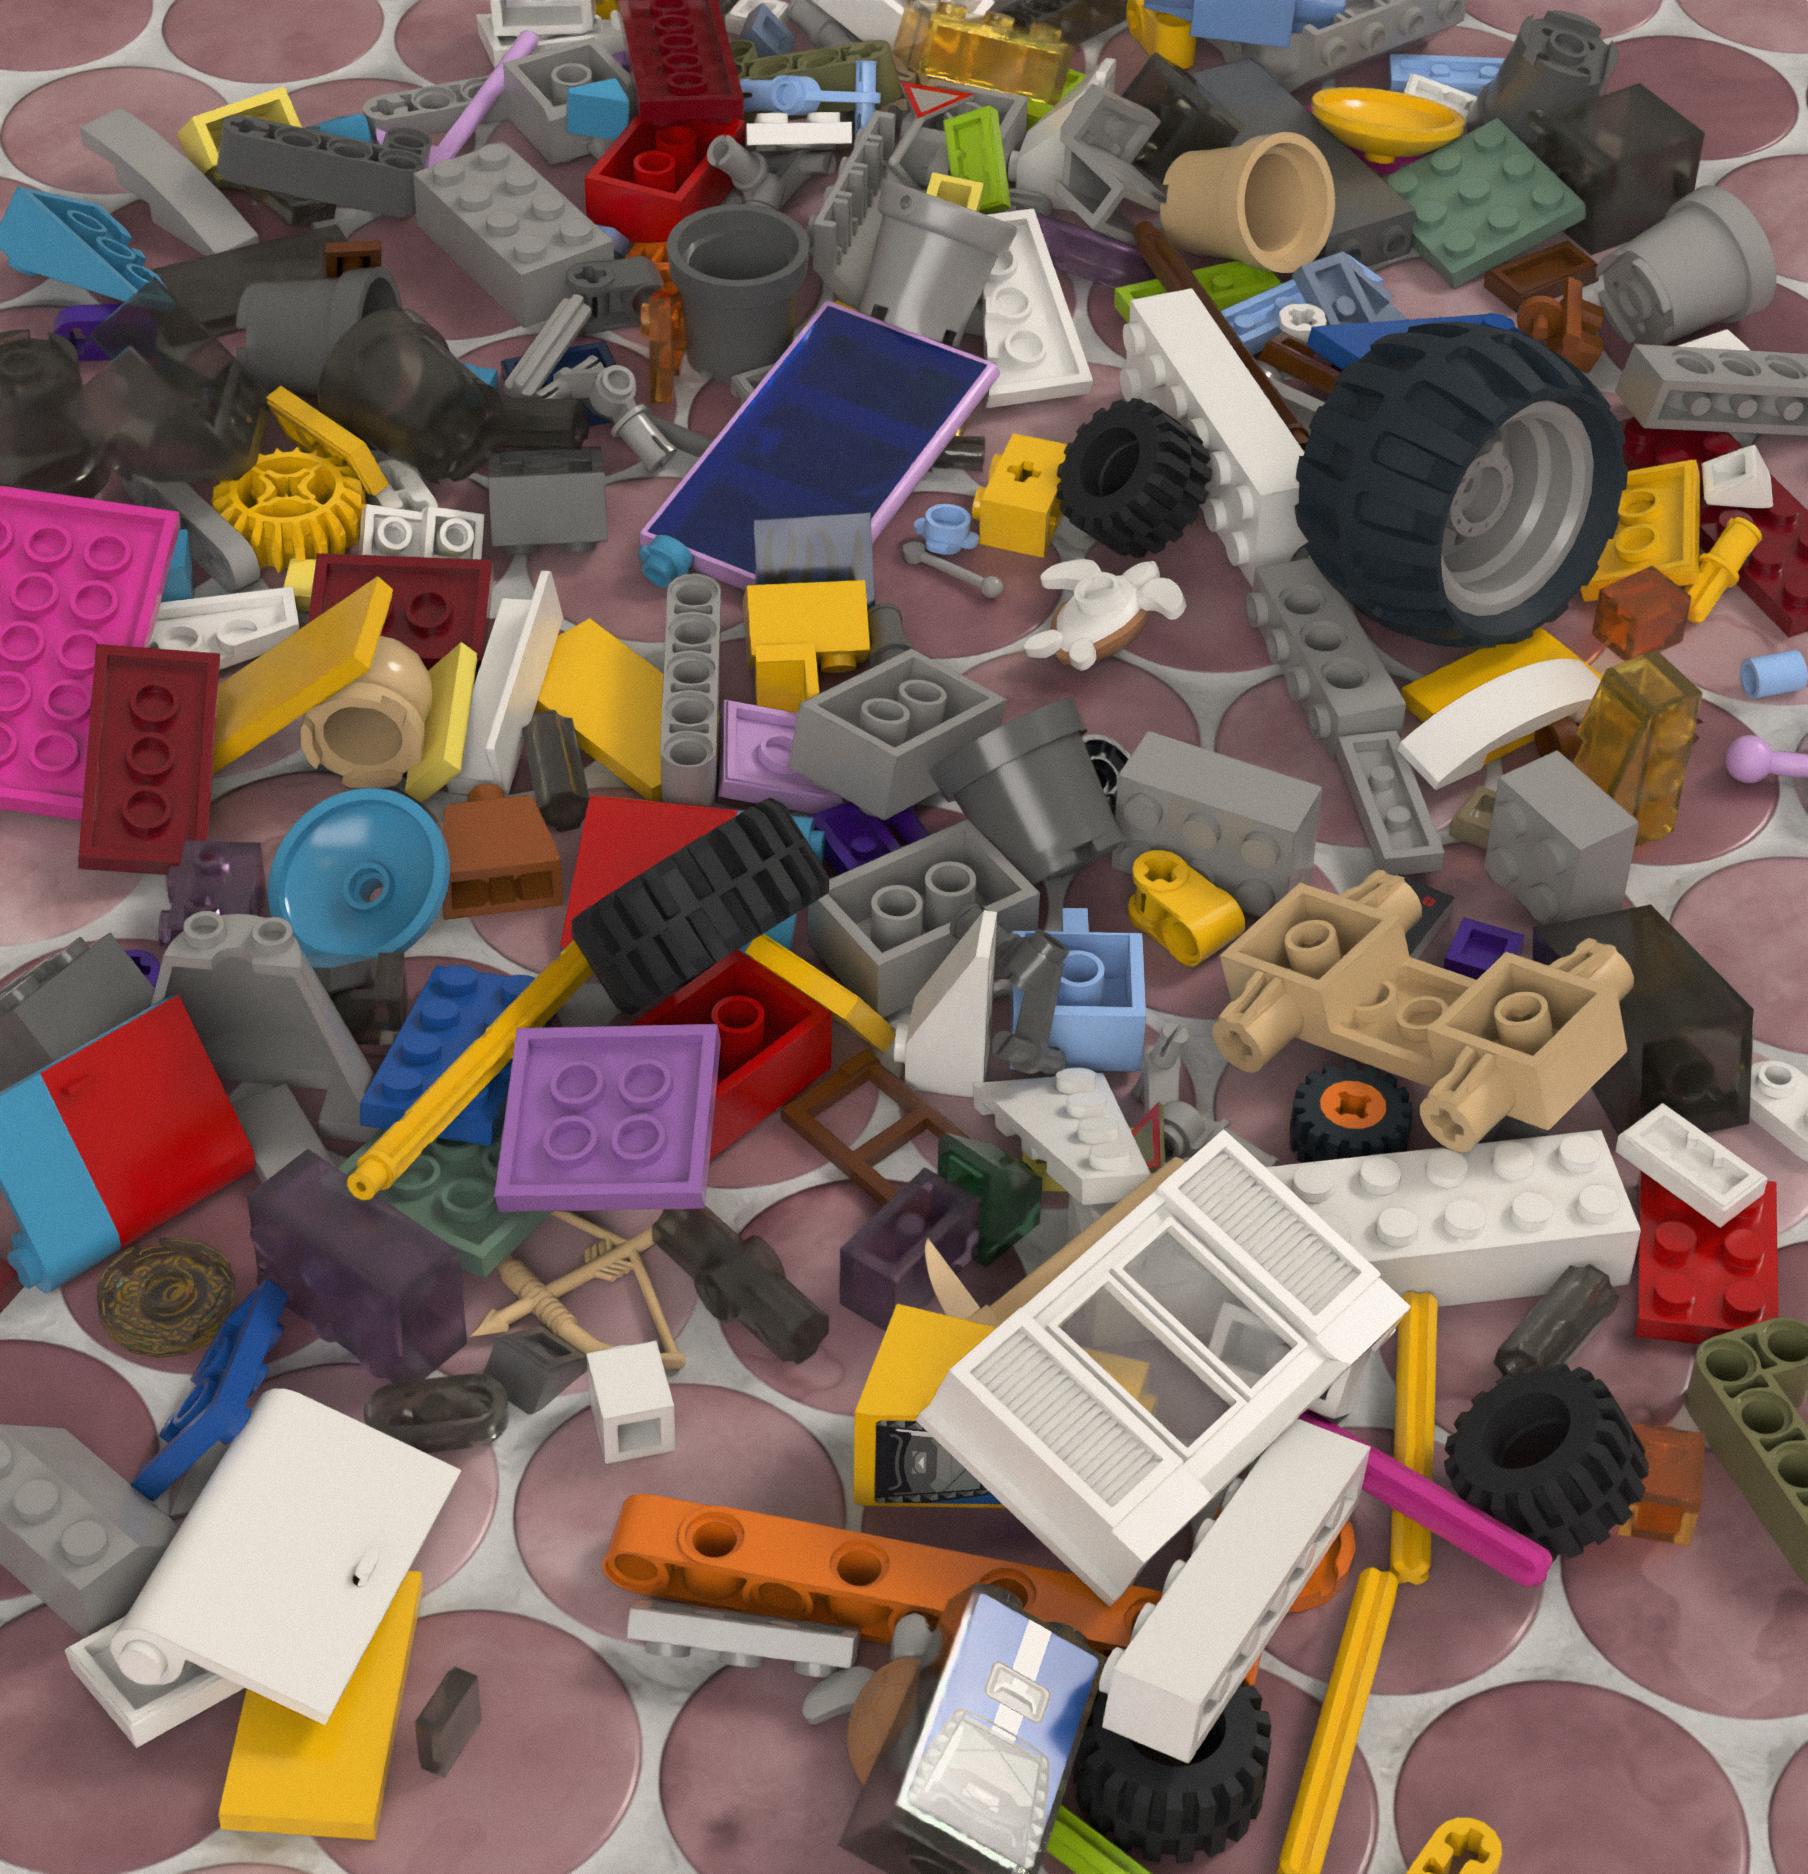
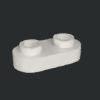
[1739,1060,1808,1162]

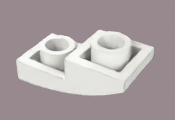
[358,504,485,559]

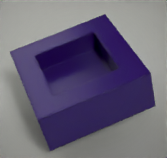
[1443,917,1525,980]

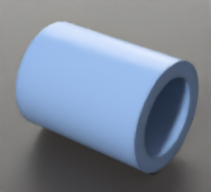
[1740,650,1808,699]

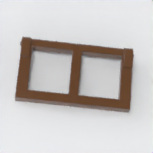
[781,1050,1003,1233]

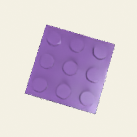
[494,1024,721,1212]

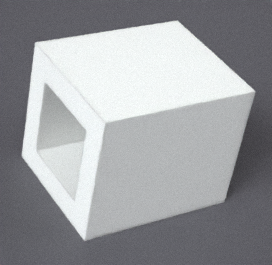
[586,1341,676,1464]

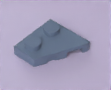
[1292,251,1420,325]

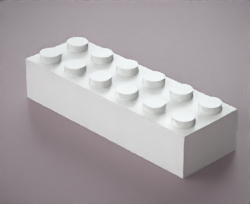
[1120,288,1311,587]

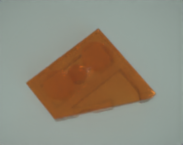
[640,282,686,403]

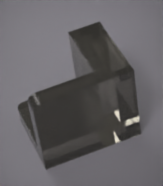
[328,953,409,1045]

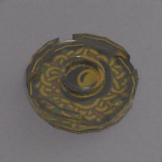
[97,1236,238,1358]

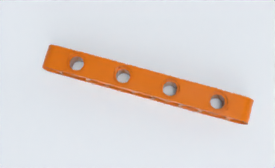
[602,1494,1262,1687]

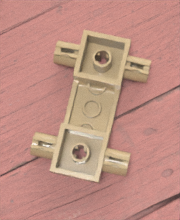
[1212,869,1634,1153]

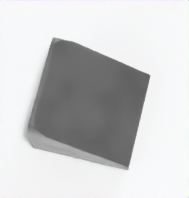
[483,1325,587,1415]

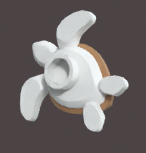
[1024,559,1187,671]

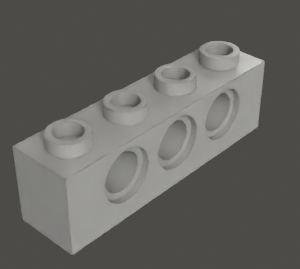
[1615,344,1808,436]
[1245,558,1406,762]

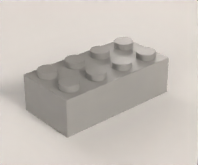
[413,141,614,328]

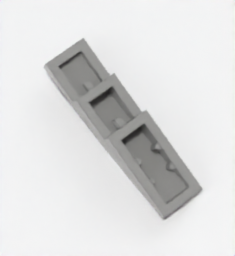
[80,107,259,264]

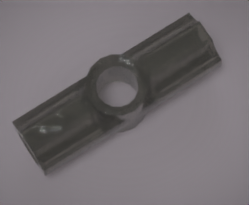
[652,1205,829,1365]

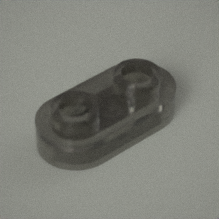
[364,1373,509,1453]

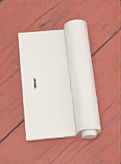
[110,1389,461,1726]

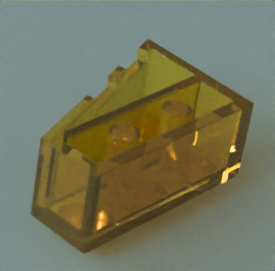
[892,0,1075,106]
[1573,650,1703,848]

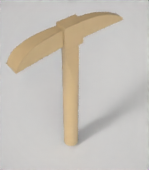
[925,1157,1186,1327]

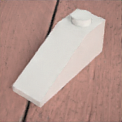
[894,910,997,1098]

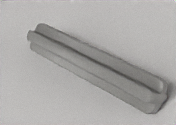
[503,294,591,406]

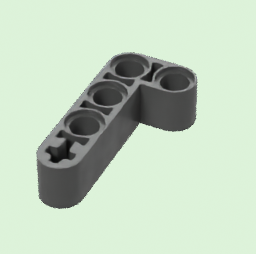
[217,115,432,218]

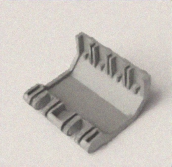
[1204,0,1467,95]
[806,110,1053,338]

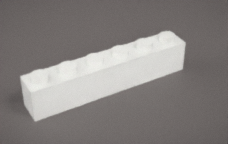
[1099,1419,1371,1764]

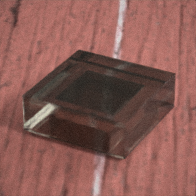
[415,1666,482,1778]

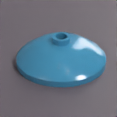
[268,788,450,965]

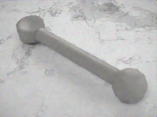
[903,541,1003,599]

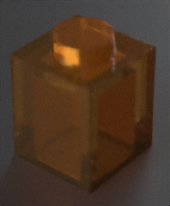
[1592,565,1692,666]
[1618,1422,1705,1546]

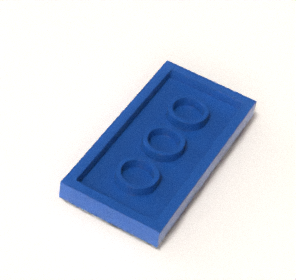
[360,965,558,1146]

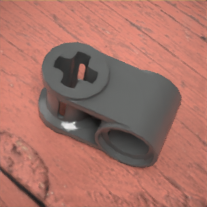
[566,256,672,333]

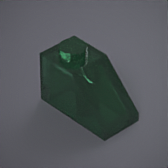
[935,1133,1042,1268]

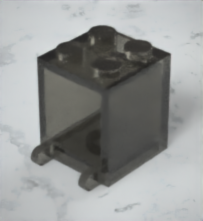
[1527,83,1705,255]

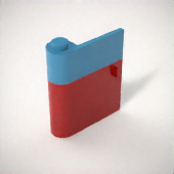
[560,794,826,969]
[0,994,256,1294]

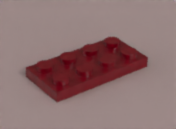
[78,644,220,878]

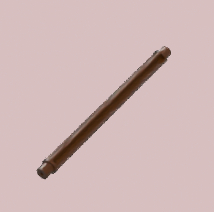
[1133,221,1309,452]

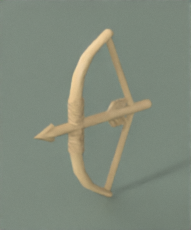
[470,1211,686,1369]

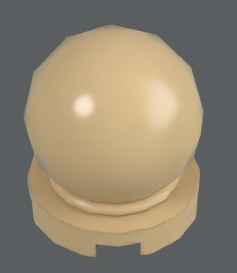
[300,636,432,789]

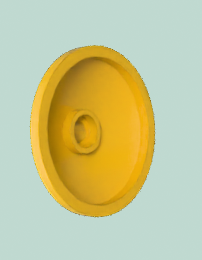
[1311,87,1465,164]

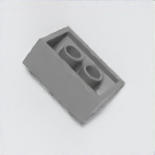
[0,1424,180,1638]

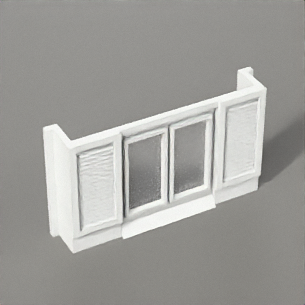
[916,1129,1411,1607]

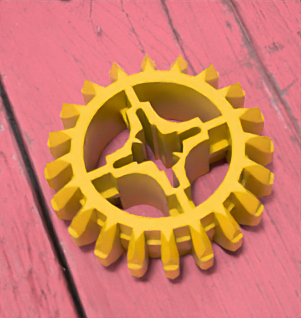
[211,446,366,574]

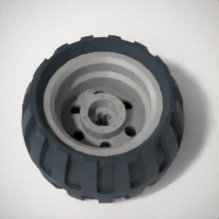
[1295,322,1628,649]

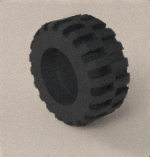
[572,798,829,1015]

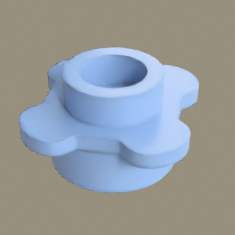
[914,504,979,555]

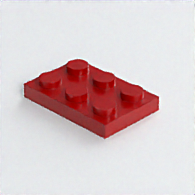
[1635,1170,1779,1344]

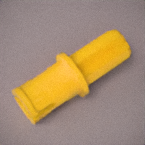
[1676,517,1762,624]

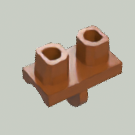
[1517,276,1604,374]

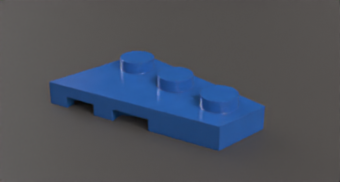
[131,1278,289,1502]

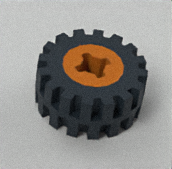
[1289,1062,1413,1163]

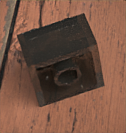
[1121,52,1245,197]

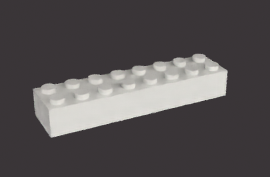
[1066,1130,1641,1347]

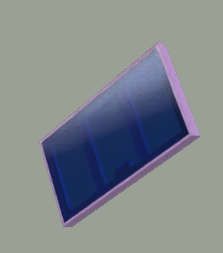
[639,300,1000,591]

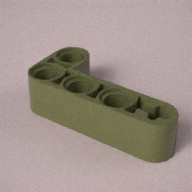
[730,40,902,127]
[1685,1317,1808,1585]

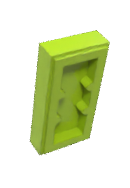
[943,105,1011,215]

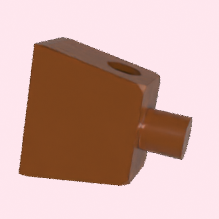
[442,784,563,920]

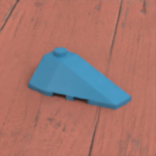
[0,186,176,311]

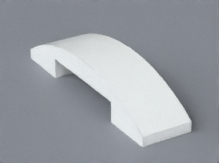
[1398,659,1619,790]

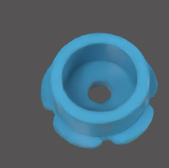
[638,535,693,588]

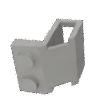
[1055,83,1167,247]

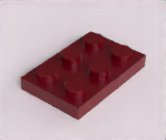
[308,553,494,672]

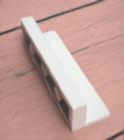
[447,571,563,797]

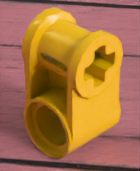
[1126,0,1197,71]
[1127,850,1245,967]

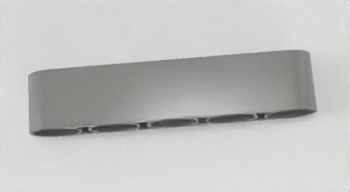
[660,573,721,807]

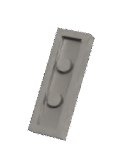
[1336,730,1445,876]
[626,1598,862,1678]

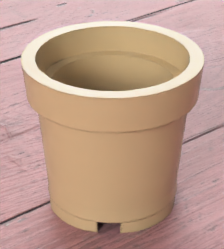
[1160,132,1335,273]

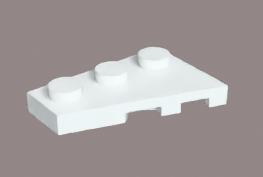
[149,587,299,670]

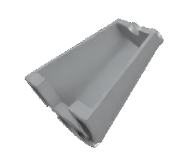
[151,911,380,1142]

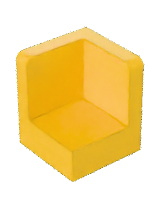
[755,643,819,713]

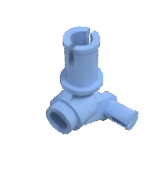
[740,61,881,134]

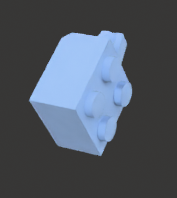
[1009,908,1146,1072]

